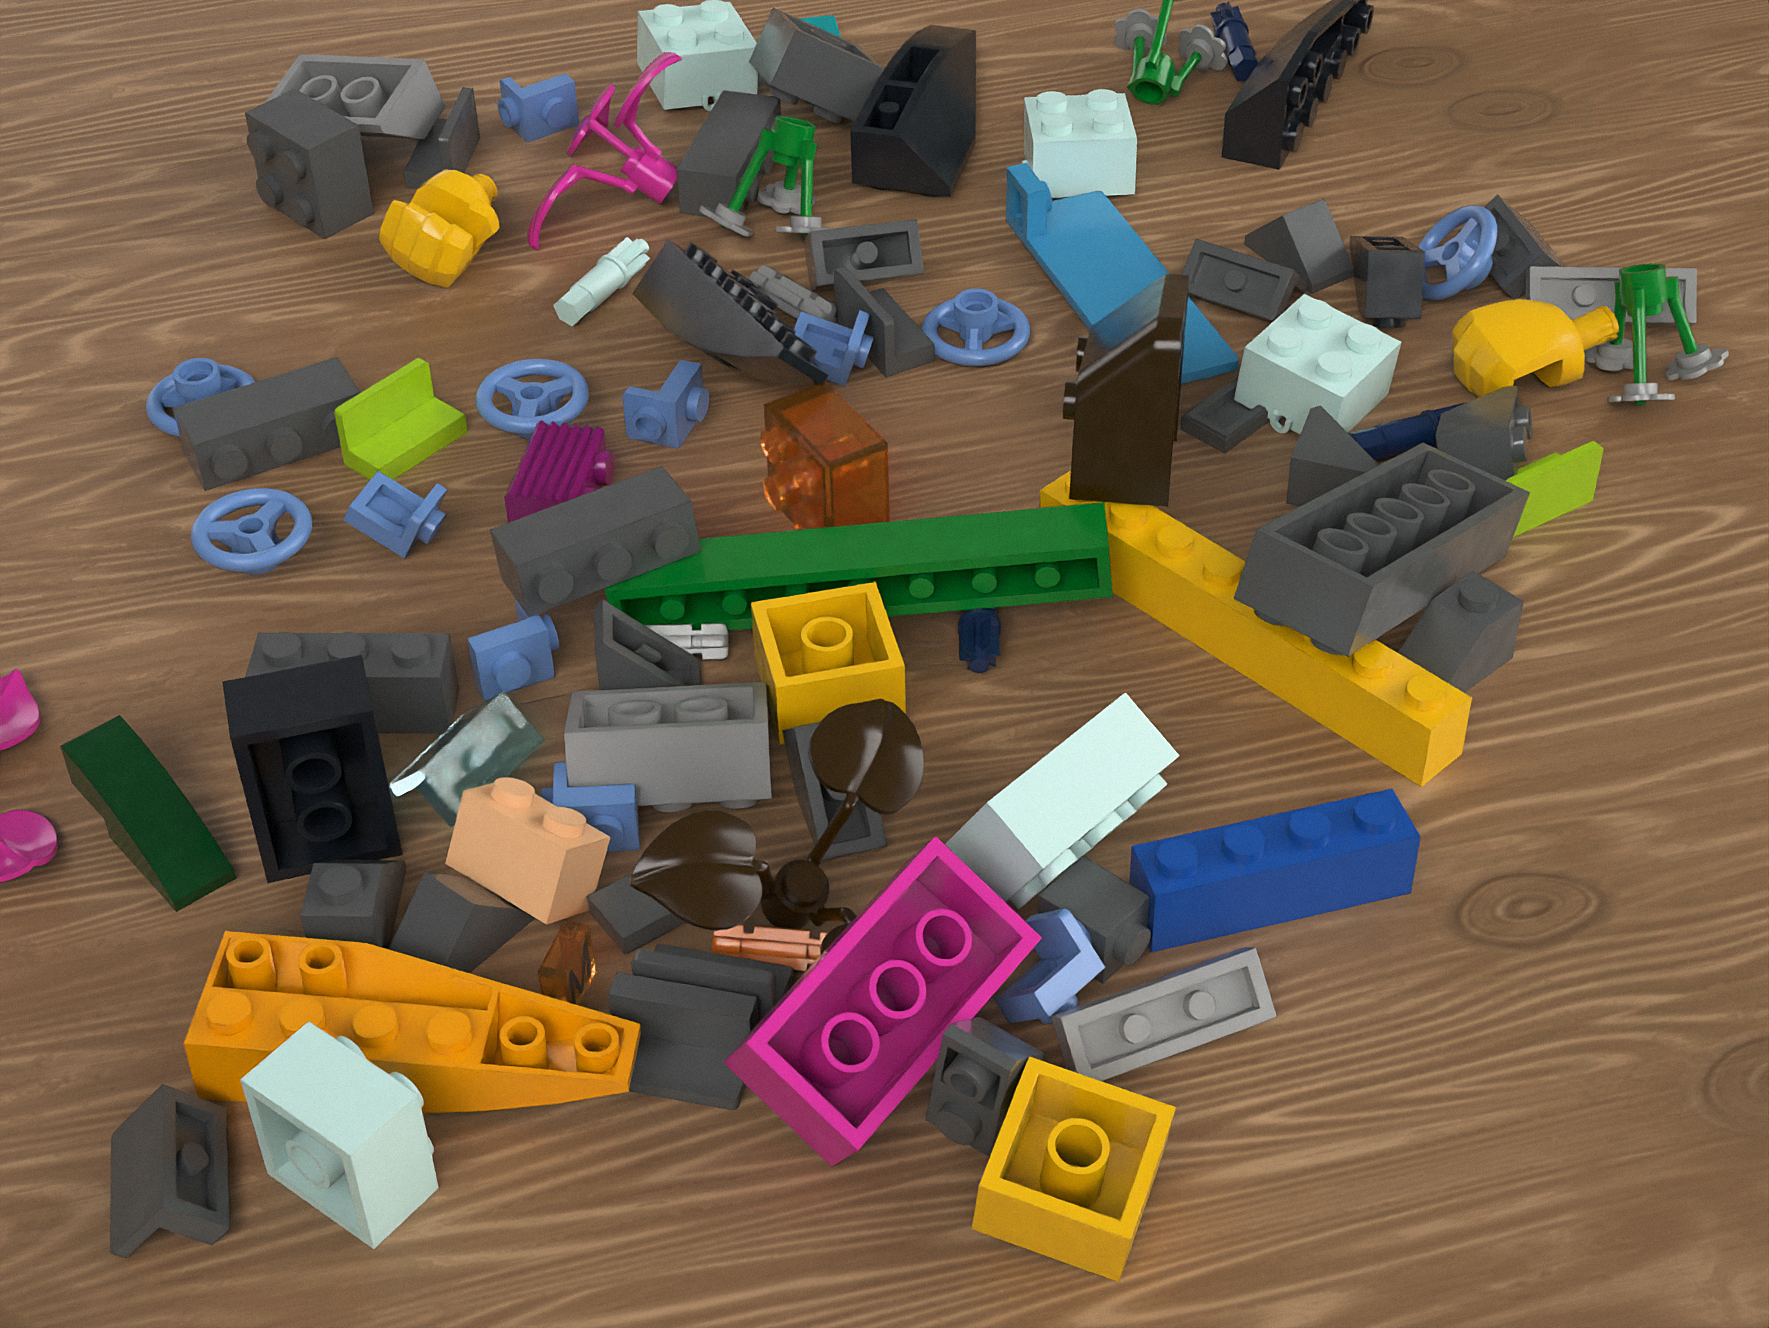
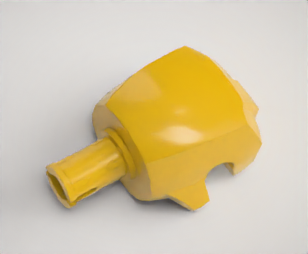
[379,169,500,288]
[1452,299,1619,398]

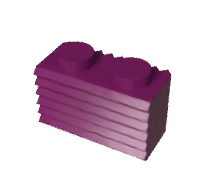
[504,420,615,523]

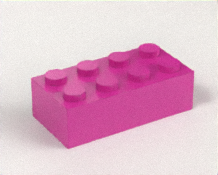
[723,836,1042,1167]

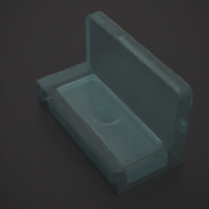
[389,691,544,827]

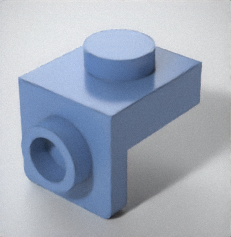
[498,73,579,143]
[794,310,874,386]
[622,359,709,449]
[343,471,448,559]
[467,599,559,700]
[541,762,640,852]
[995,908,1105,1024]

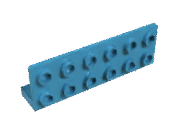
[1006,163,1239,384]

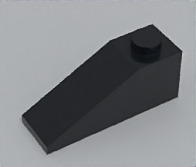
[1350,236,1425,328]

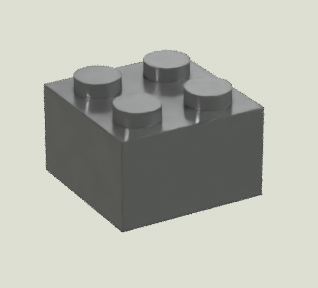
[749,8,884,124]
[245,89,374,239]

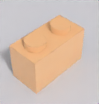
[445,777,610,925]

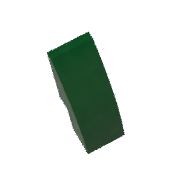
[60,715,236,912]

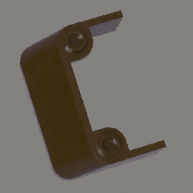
[1063,274,1189,507]

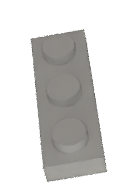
[1526,266,1697,327]
[1051,947,1277,1081]

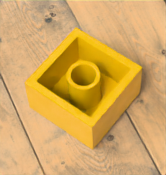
[751,582,906,745]
[971,1056,1176,1282]

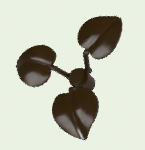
[629,698,924,954]

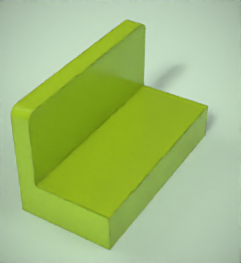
[334,358,468,480]
[1506,441,1604,537]

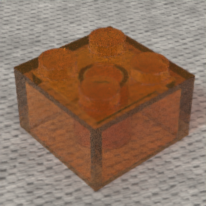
[760,381,890,530]

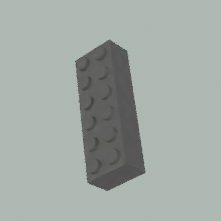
[1234,443,1530,657]

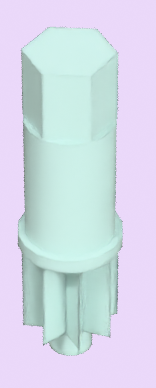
[553,237,650,326]

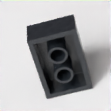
[222,655,403,883]

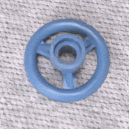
[1418,205,1498,301]
[921,289,1030,366]
[146,358,255,437]
[475,359,589,439]
[191,488,313,575]

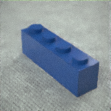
[1129,789,1421,953]

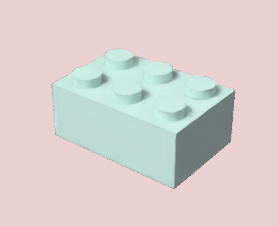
[945,692,1180,910]

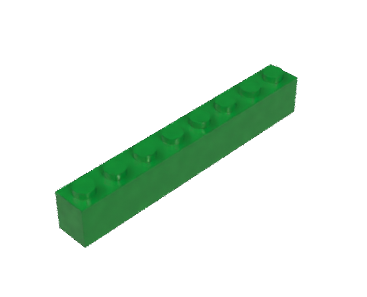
[605,502,1113,631]

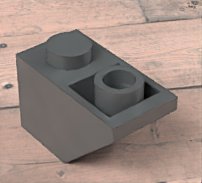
[1436,386,1532,481]
[926,1017,1044,1157]

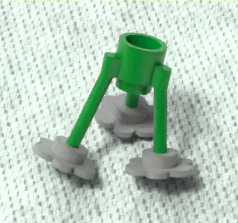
[1114,0,1228,105]
[699,116,834,238]
[1584,263,1729,407]

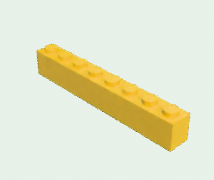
[1040,470,1472,787]

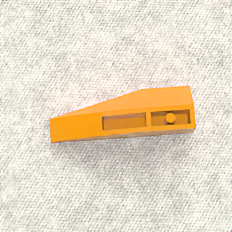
[184,931,641,1113]

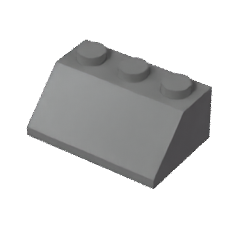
[265,54,446,140]
[564,682,772,812]

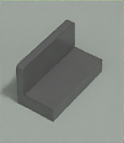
[404,87,480,189]
[1458,194,1566,299]
[1182,239,1308,323]
[834,266,934,378]
[631,944,794,1022]
[608,972,759,1110]
[110,1084,230,1258]

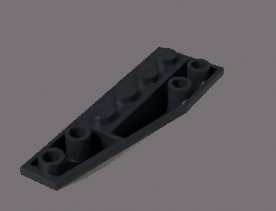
[1222,0,1374,170]
[850,25,976,197]
[632,239,829,385]

